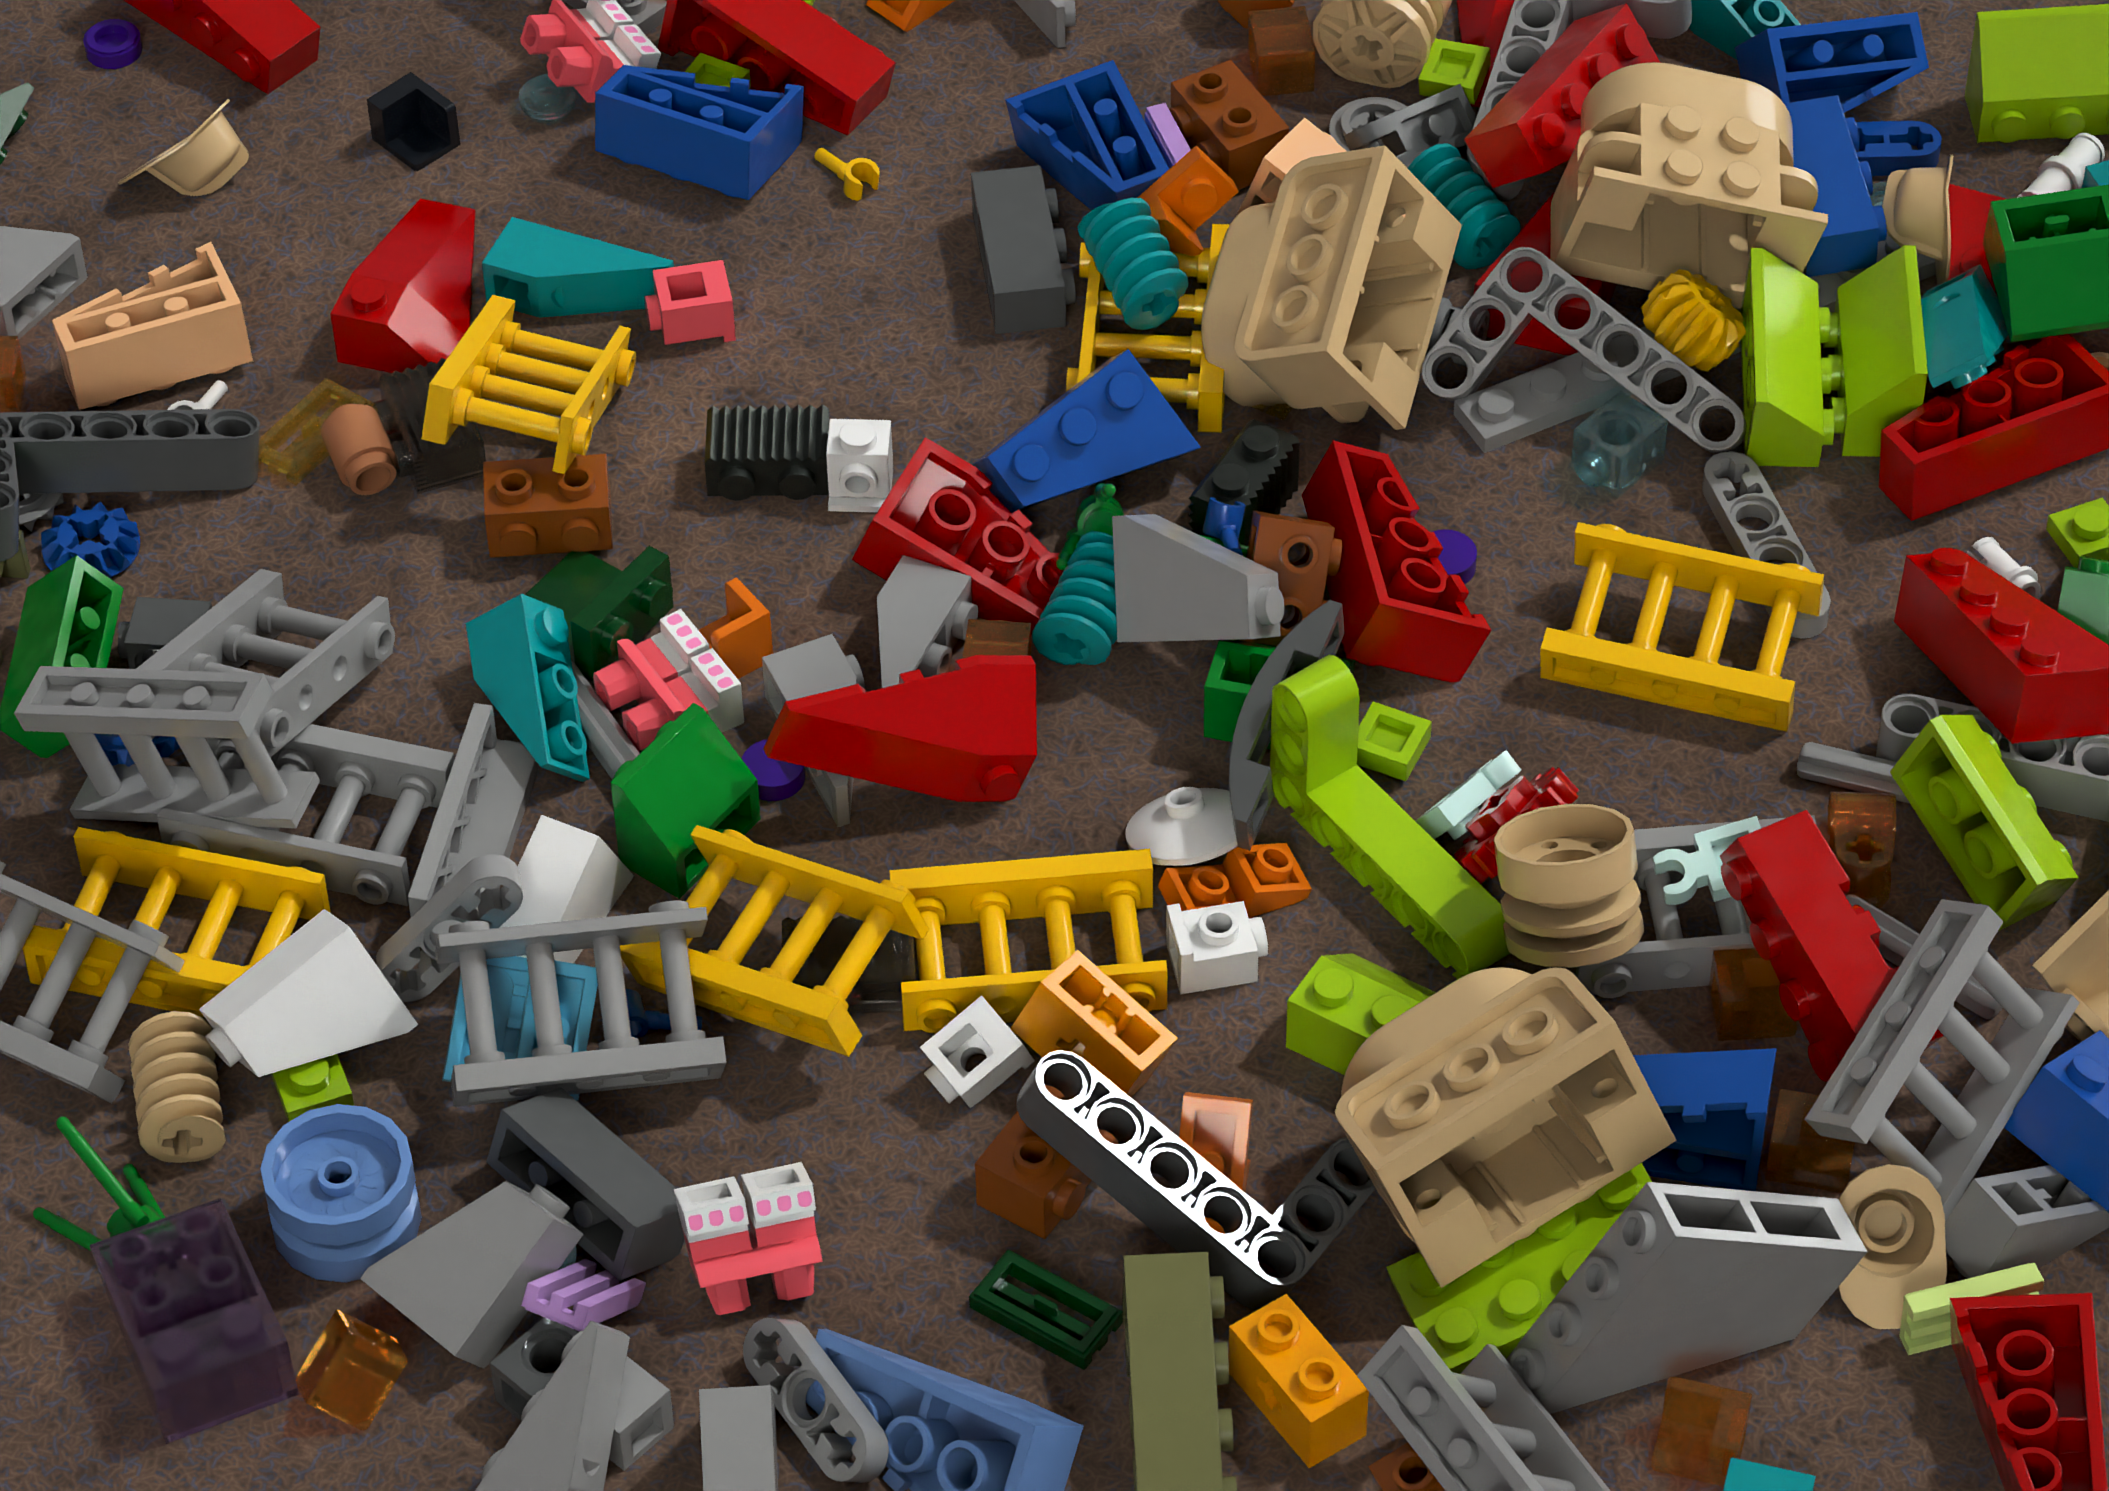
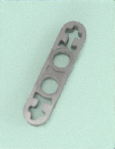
[1702,451,1831,639]

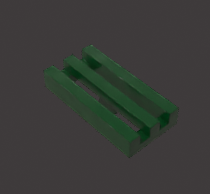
[969,1249,1123,1370]

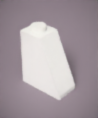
[499,815,634,963]
[199,909,418,1077]

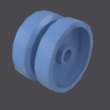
[260,1104,422,1282]

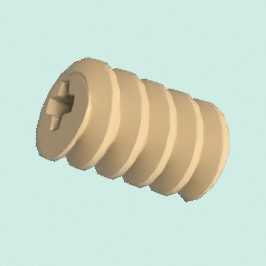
[128,1011,226,1163]

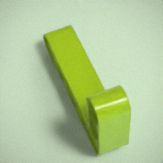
[1270,654,1510,979]

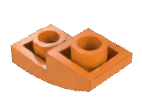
[1158,843,1312,918]

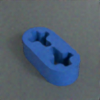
[1856,121,1942,176]

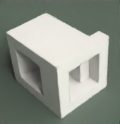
[826,419,893,512]
[1166,901,1268,995]
[920,995,1035,1108]

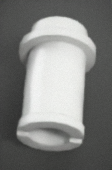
[1966,537,2041,599]

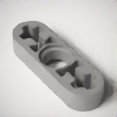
[376,854,523,1002]
[743,1318,889,1483]

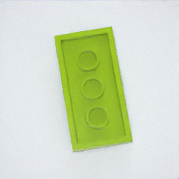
[1386,1163,1652,1374]

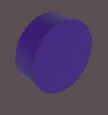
[83,19,142,69]
[1432,529,1477,584]
[741,739,805,801]

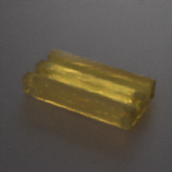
[259,378,373,485]

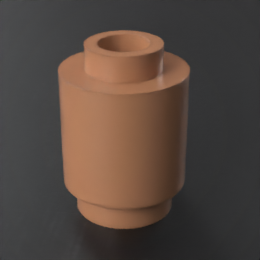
[321,404,397,495]

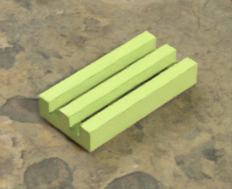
[1899,1263,2044,1355]

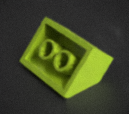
[1965,4,2109,143]
[1823,245,1928,457]
[1741,248,1834,467]
[1890,715,2079,931]
[1286,953,1436,1075]

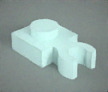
[1415,750,1521,840]
[1653,816,1761,905]

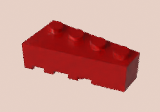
[124,0,321,94]
[1894,547,2109,744]
[1719,810,1944,1082]

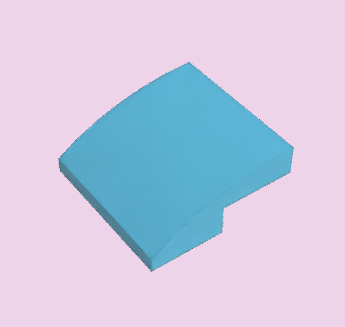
[442,956,598,1101]

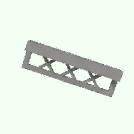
[408,703,540,935]

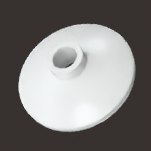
[1125,787,1238,866]

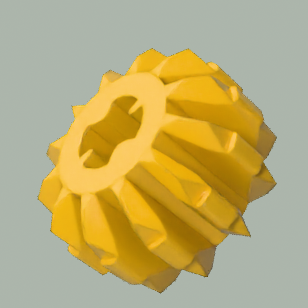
[1641,269,1746,372]

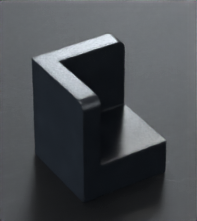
[367,72,461,171]

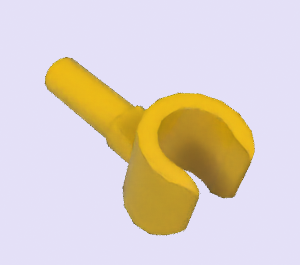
[814,148,880,201]

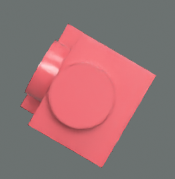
[644,260,736,345]

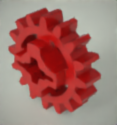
[1454,767,1579,884]

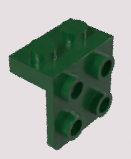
[525,545,674,681]

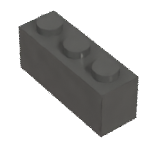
[971,165,1076,334]
[486,1088,685,1281]

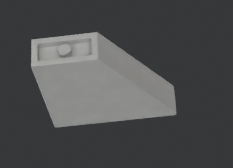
[1506,1182,1868,1414]

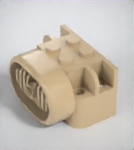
[1550,62,1828,309]
[1201,145,1462,430]
[1335,967,1677,1288]

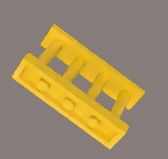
[1066,224,1229,433]
[421,295,636,474]
[1540,522,1824,732]
[620,825,929,1057]
[22,827,331,1018]
[889,849,1168,1034]

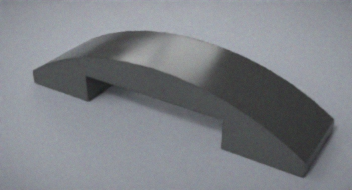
[1229,600,1345,851]

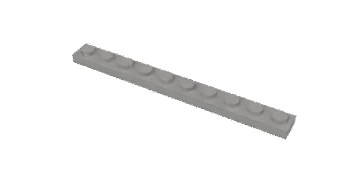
[1453,233,1936,453]

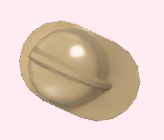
[118,99,249,196]
[1882,154,1954,285]
[1838,1164,1947,1329]

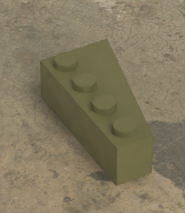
[1122,1252,1237,1491]

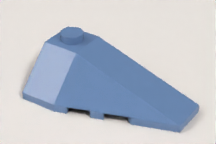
[806,1329,1084,1491]

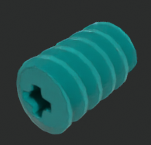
[1408,143,1521,269]
[1077,197,1189,330]
[1032,531,1117,665]

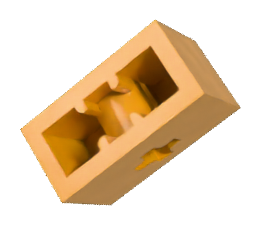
[1010,950,1178,1098]
[1228,1294,1369,1468]

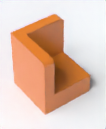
[699,577,773,679]

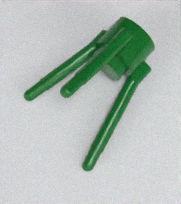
[1056,483,1124,570]
[33,1116,178,1274]

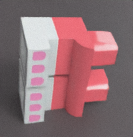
[520,0,661,103]
[593,609,744,751]
[673,1162,823,1315]

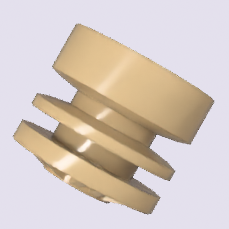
[1313,0,1452,88]
[1494,804,1644,968]

